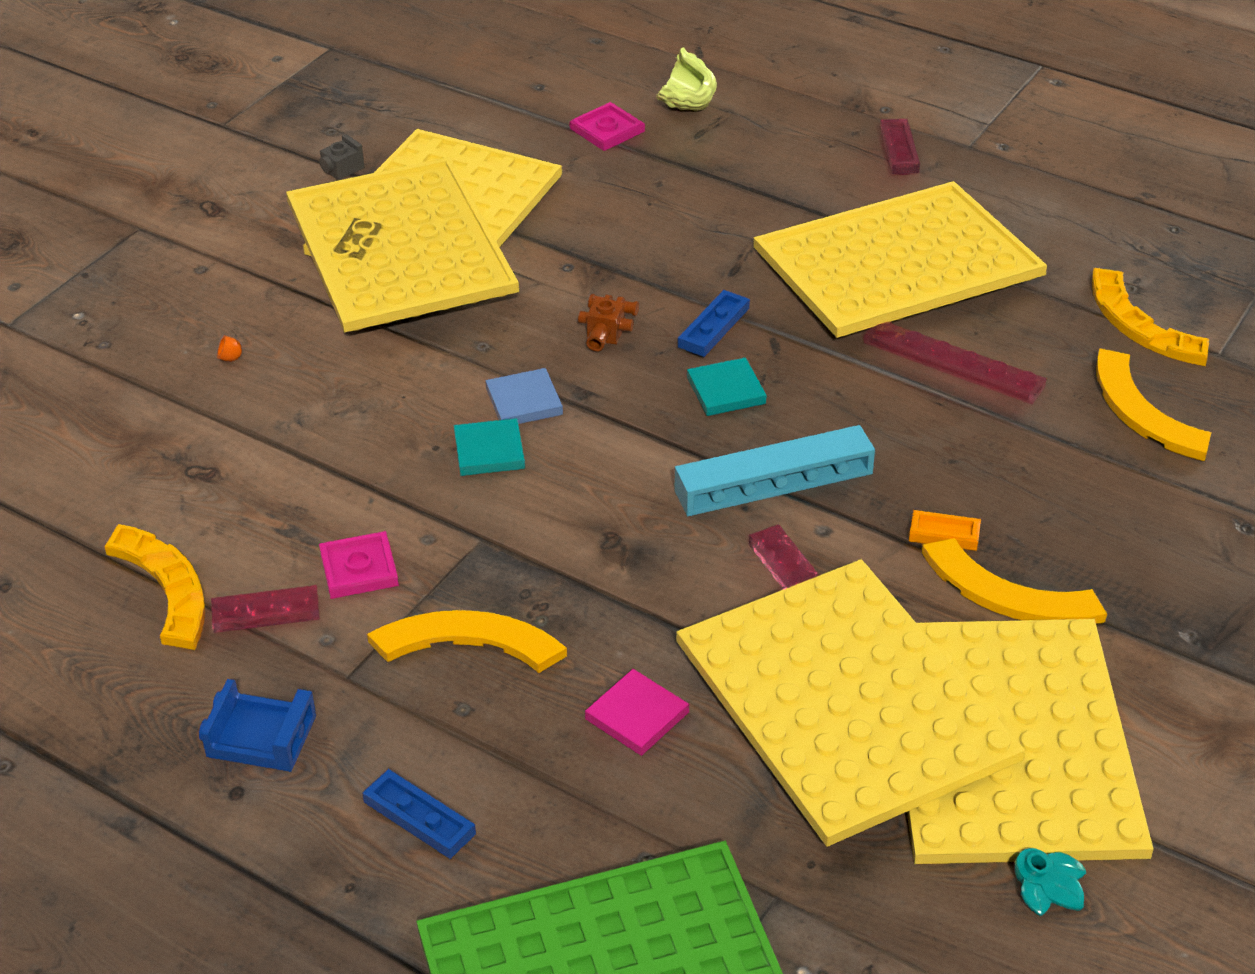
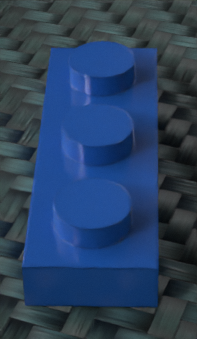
[678,290,750,357]
[362,769,476,859]

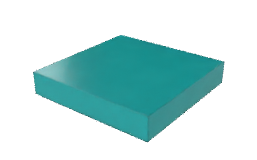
[687,357,767,416]
[454,418,525,476]

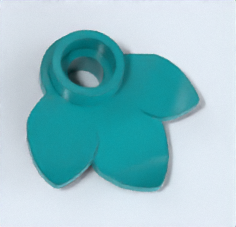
[1015,848,1086,916]

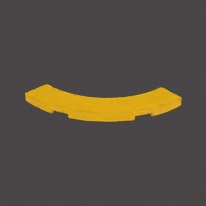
[1092,268,1209,366]
[1096,348,1212,461]
[105,524,205,650]
[922,538,1107,624]
[367,610,567,673]

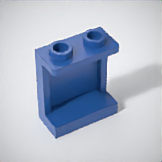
[199,679,316,772]

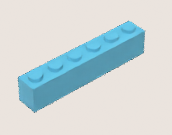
[675,425,875,517]

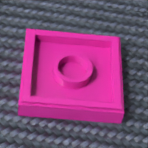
[570,102,645,151]
[319,531,399,599]
[585,669,689,756]

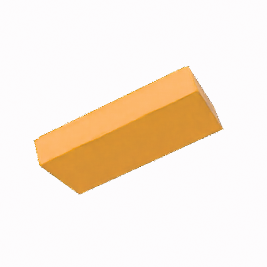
[909,510,981,551]

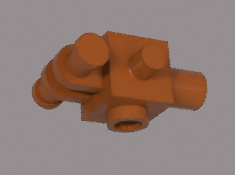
[578,294,639,351]

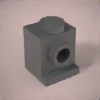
[319,134,365,180]

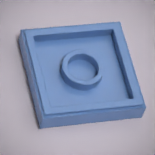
[485,368,563,424]

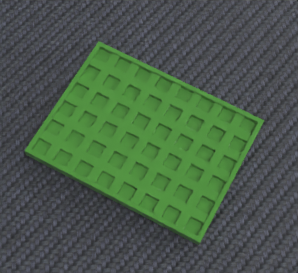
[416,840,783,974]

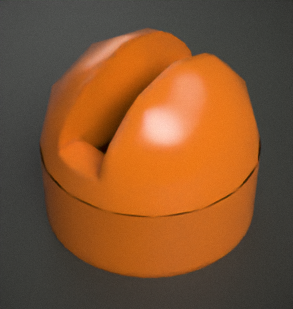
[217,335,242,362]

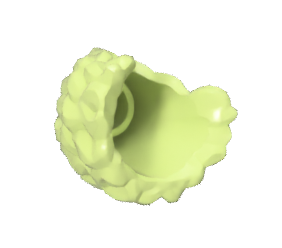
[656,47,717,111]

